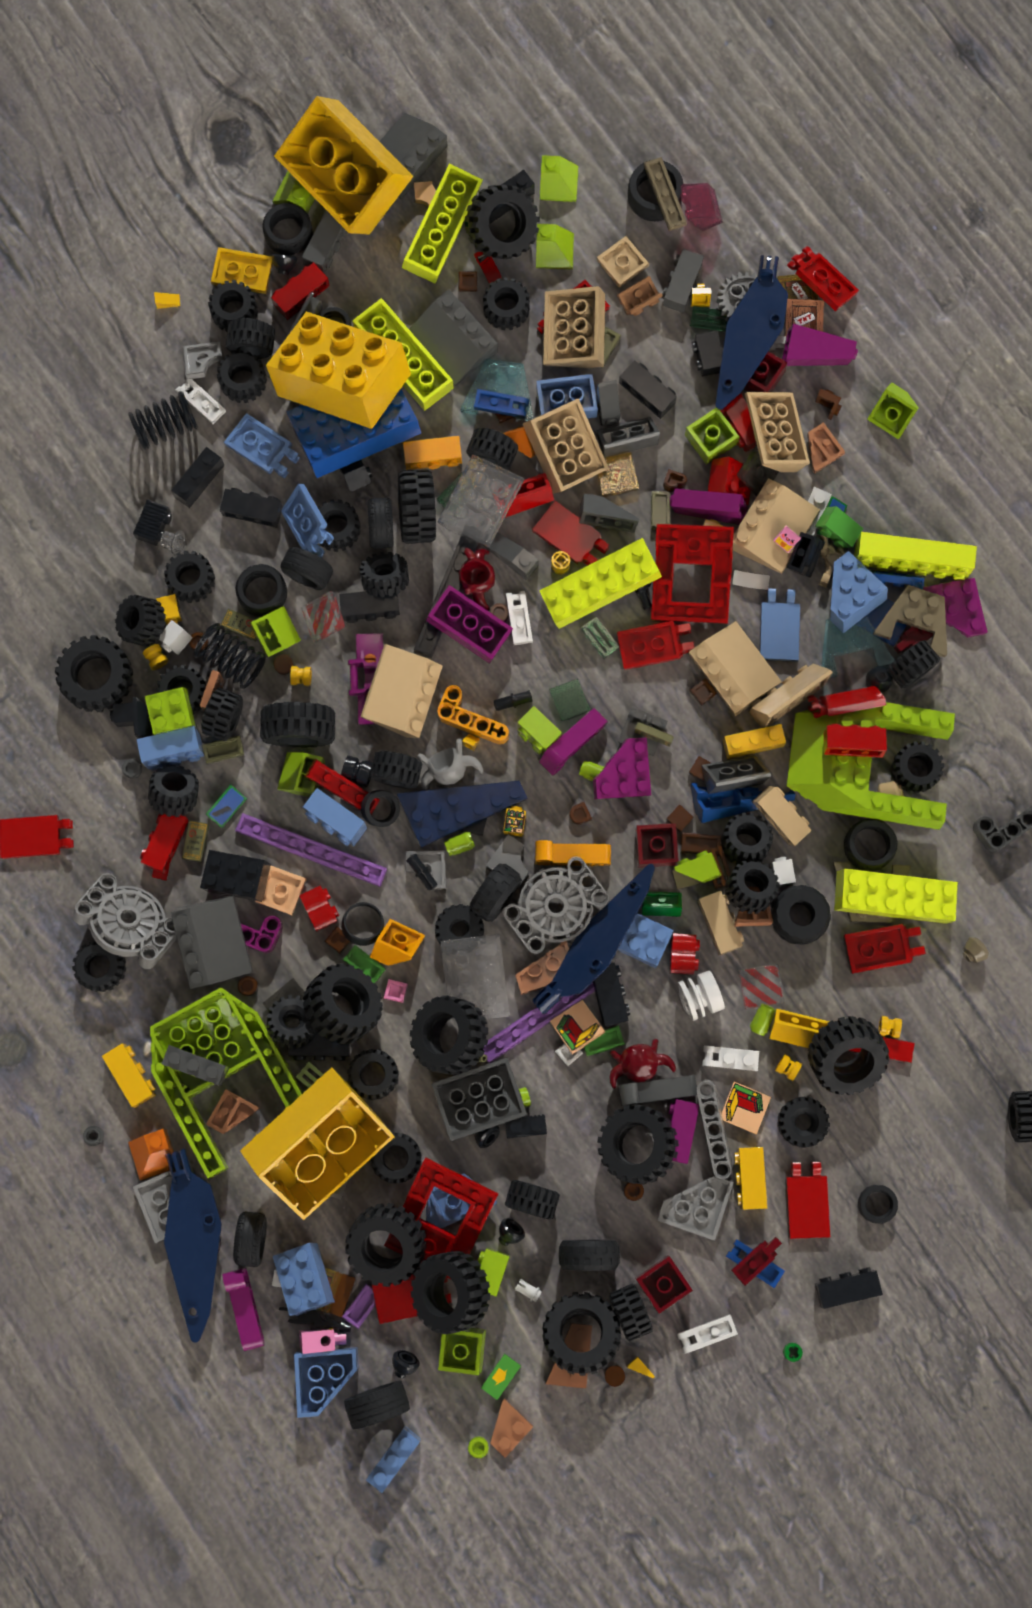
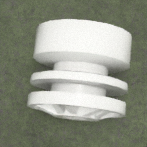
[678,970,725,1021]

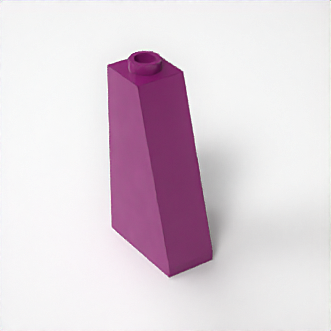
[782,324,858,366]
[670,489,748,525]

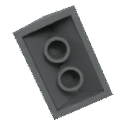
[596,417,660,458]
[701,755,771,794]

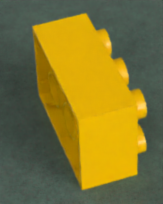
[274,96,413,235]
[266,311,411,429]
[240,1067,395,1220]

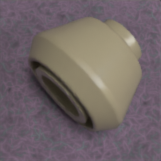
[963,937,989,963]

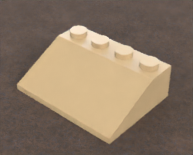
[543,286,605,368]
[745,392,810,472]
[523,398,609,494]
[733,478,820,574]
[689,621,782,717]
[361,644,443,738]
[749,664,833,728]

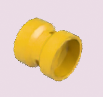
[551,551,570,575]
[142,644,169,670]
[290,666,312,686]
[878,1016,902,1038]
[775,1054,802,1081]

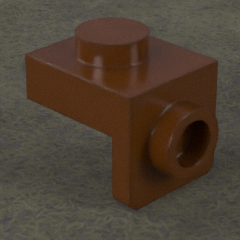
[815,389,842,420]

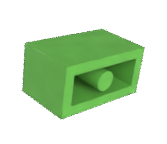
[815,506,863,549]

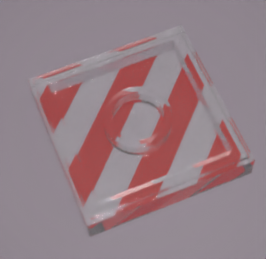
[301,591,346,643]
[738,964,785,1009]

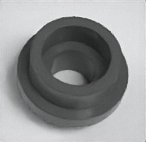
[83,1126,104,1146]

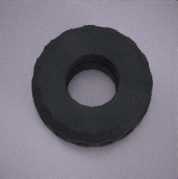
[470,864,522,922]
[771,885,831,945]
[559,1239,620,1271]

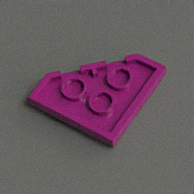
[922,578,988,638]
[593,737,651,800]

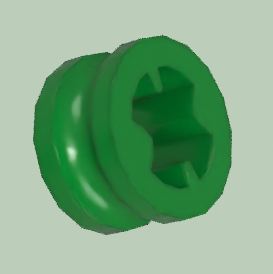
[783,1343,803,1362]

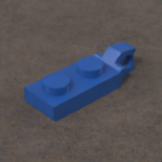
[870,570,925,589]

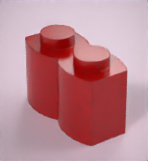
[299,885,339,932]
[669,933,700,975]

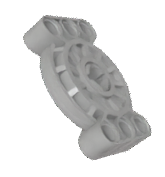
[504,856,609,954]
[73,873,177,969]

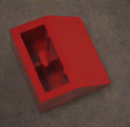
[708,457,754,505]

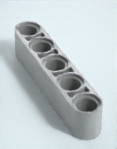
[697,1080,733,1179]

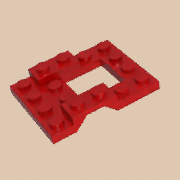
[651,524,734,624]
[384,1157,499,1279]

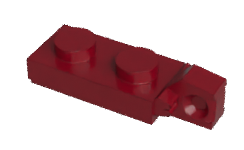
[894,627,933,654]
[731,1237,782,1286]

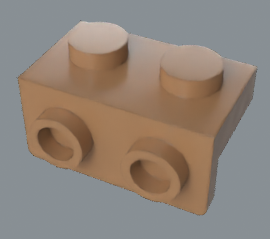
[617,276,663,316]

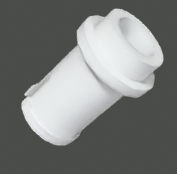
[515,1278,542,1302]

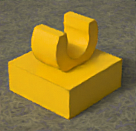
[691,284,711,307]

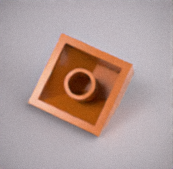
[128,1129,174,1181]

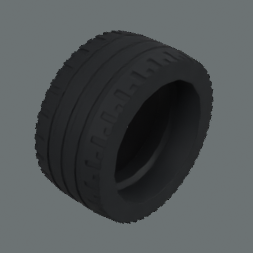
[628,160,684,222]
[344,1381,410,1430]

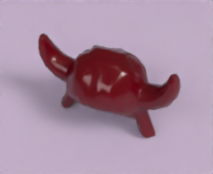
[459,548,495,611]
[609,1039,676,1089]

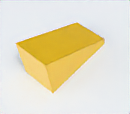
[154,292,181,309]
[463,734,480,751]
[626,1356,655,1378]

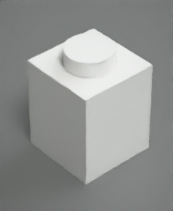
[159,620,193,655]
[770,857,796,887]

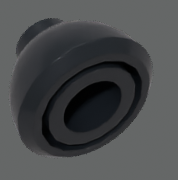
[272,254,298,275]
[866,666,893,693]
[474,1126,500,1148]
[498,1218,525,1246]
[392,1350,420,1378]

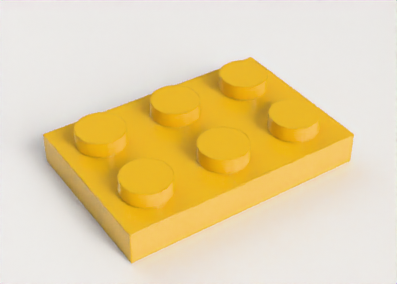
[211,247,273,294]

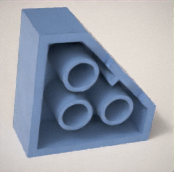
[830,551,888,633]
[294,1347,359,1418]

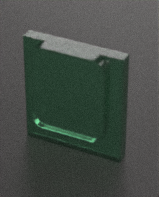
[549,679,590,721]

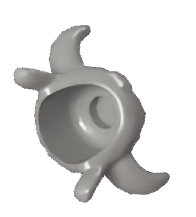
[417,738,483,791]

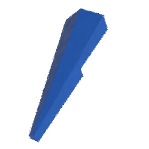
[691,783,795,823]

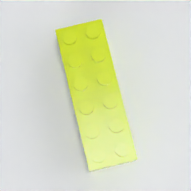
[402,163,483,284]
[352,298,454,411]
[854,532,977,581]
[539,538,662,629]
[834,869,958,924]

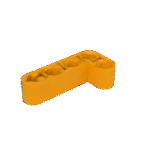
[437,685,509,745]
[535,840,611,866]

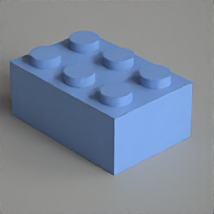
[536,374,598,419]
[136,726,204,771]
[303,788,367,847]
[618,913,674,968]
[273,1243,335,1316]

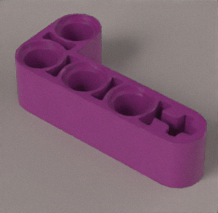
[539,708,608,776]
[241,916,283,954]
[222,1268,265,1351]

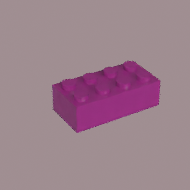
[426,585,513,664]

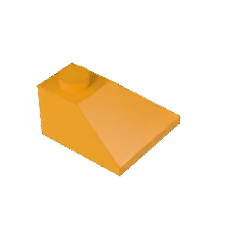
[370,919,425,966]

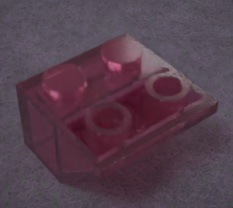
[680,183,723,231]

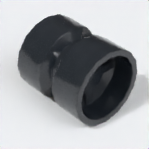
[341,755,373,787]

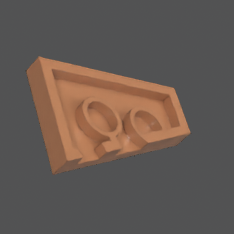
[515,941,569,995]
[545,1323,592,1389]

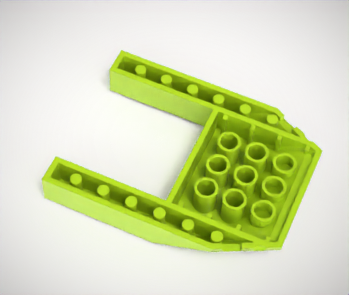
[786,702,955,830]
[150,987,303,1178]

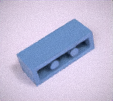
[366,1426,421,1493]

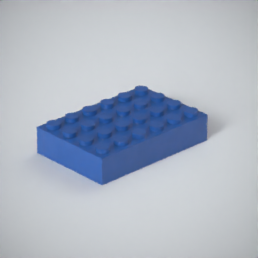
[286,389,422,478]

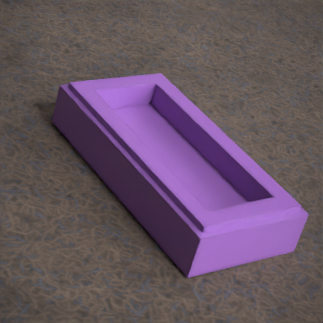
[342,1283,376,1329]

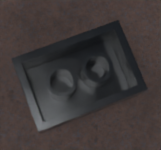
[200,850,271,902]

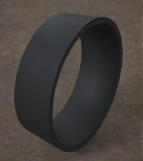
[341,902,384,946]

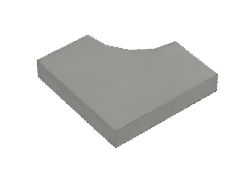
[183,341,223,379]
[486,834,529,888]
[406,850,446,890]

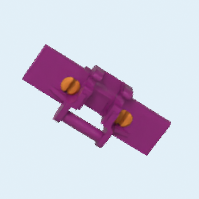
[348,633,384,725]

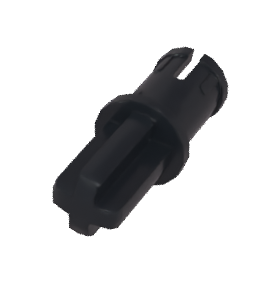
[494,690,533,711]
[406,854,438,891]

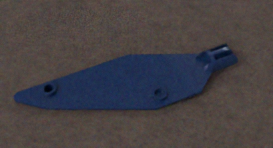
[715,255,788,410]
[532,864,655,1015]
[164,1148,222,1343]

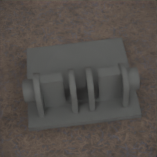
[618,707,668,756]

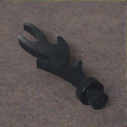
[279,1307,352,1333]

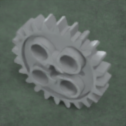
[716,271,756,321]

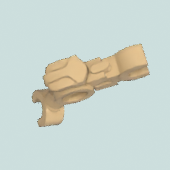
[819,535,845,588]

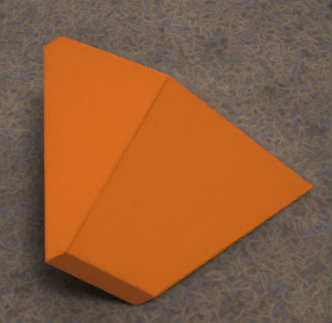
[503,426,536,458]

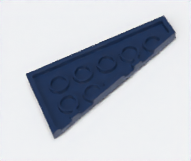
[397,780,528,848]

